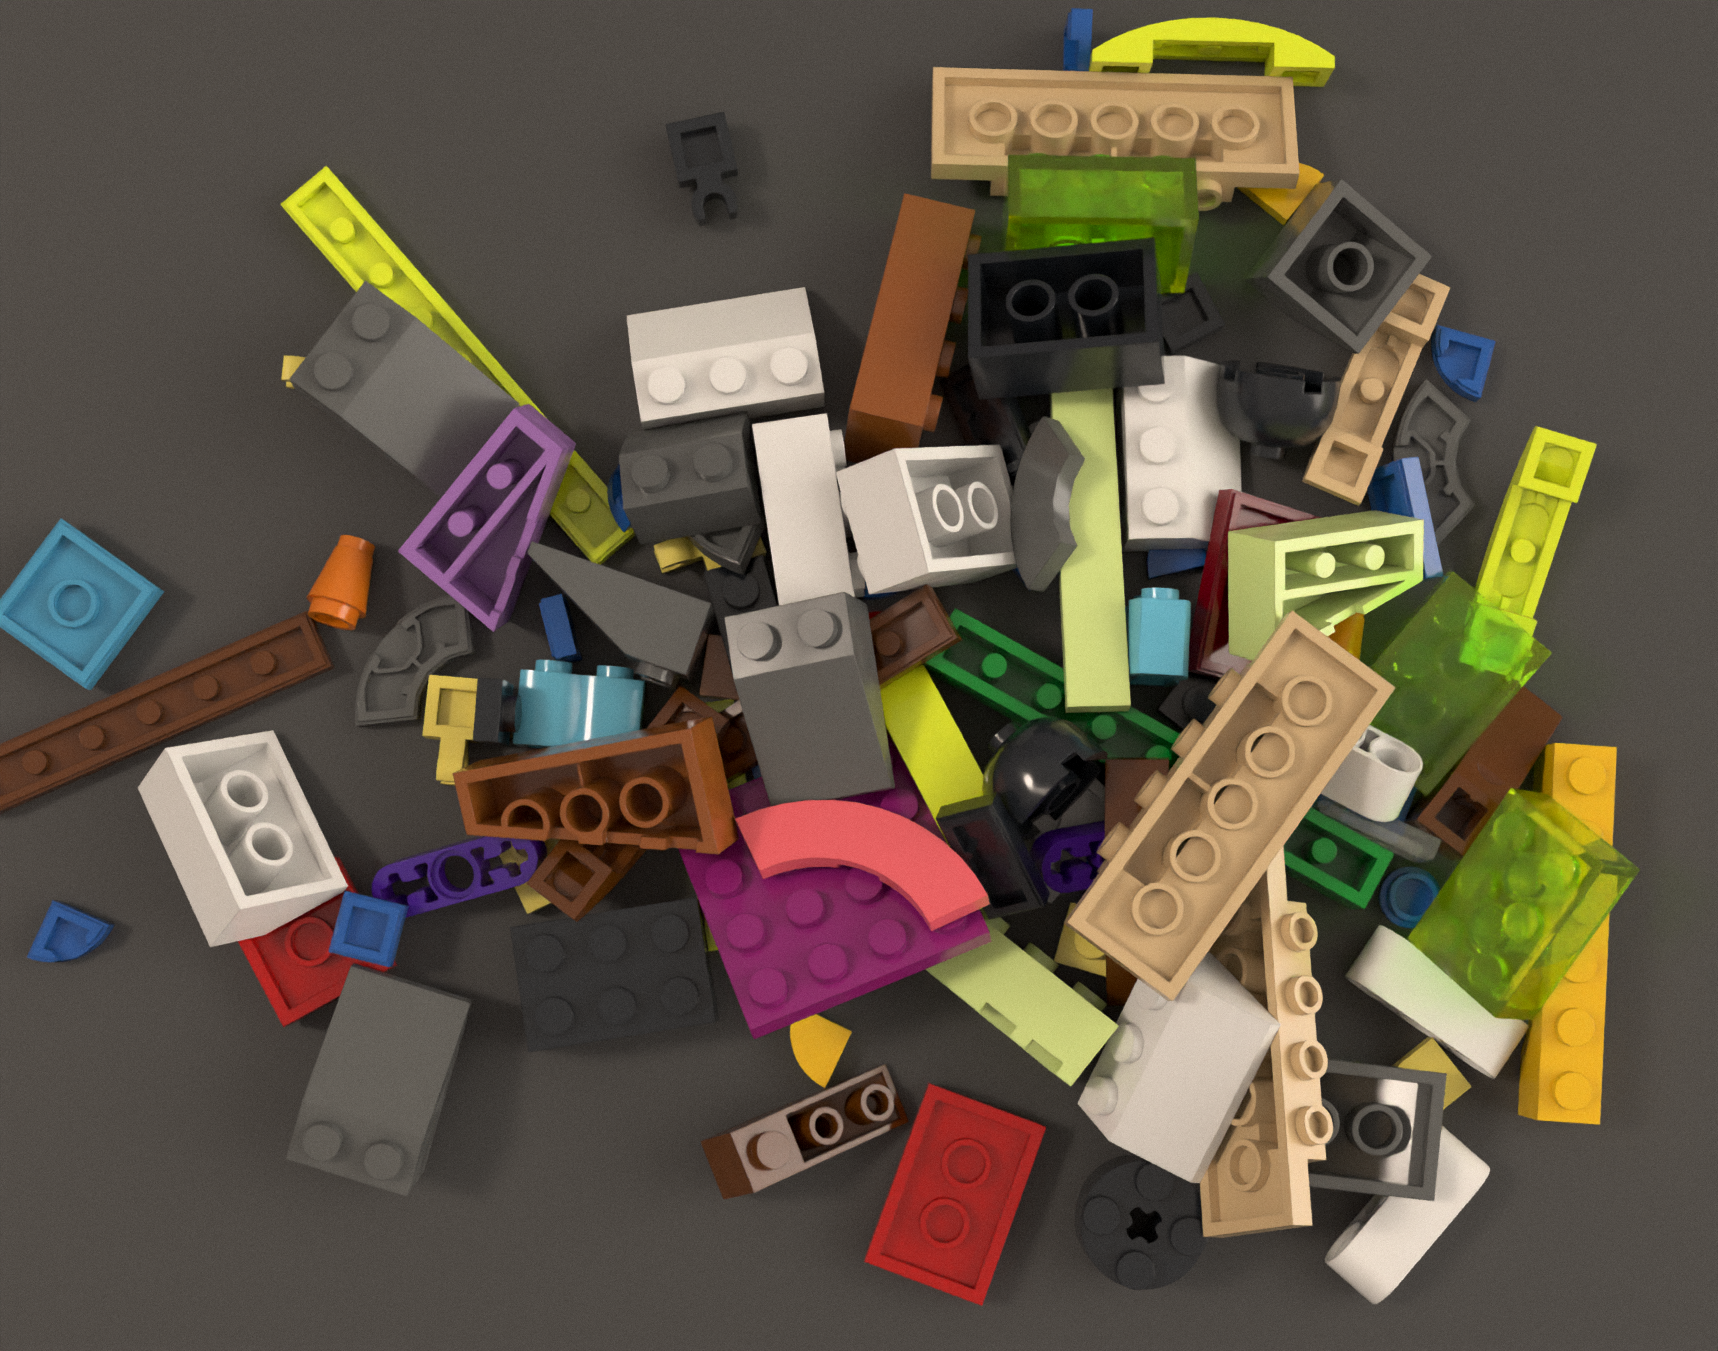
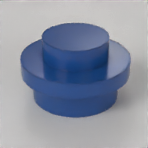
[1378,867,1442,928]

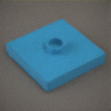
[0,518,165,690]

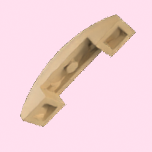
[1302,274,1451,506]

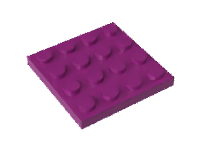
[678,730,992,1039]

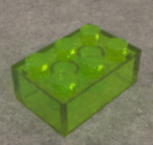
[1001,153,1199,293]
[1366,569,1552,796]
[1407,788,1640,1020]

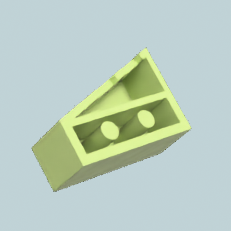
[1228,510,1424,660]
[925,909,1119,1086]

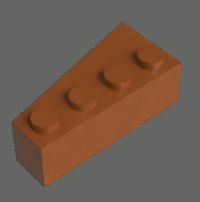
[844,193,982,463]
[452,716,739,854]

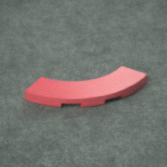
[735,800,990,931]

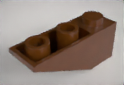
[1404,679,1563,861]
[700,1064,909,1200]

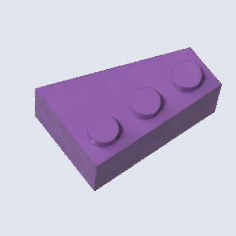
[398,404,576,632]

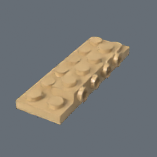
[931,67,1299,211]
[1064,611,1396,1001]
[1200,847,1333,1238]

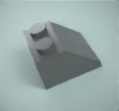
[1244,179,1432,354]
[619,411,762,545]

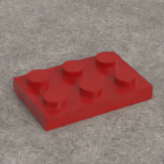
[864,1082,1046,1306]

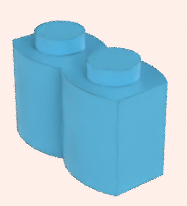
[1125,588,1191,687]
[513,660,646,749]

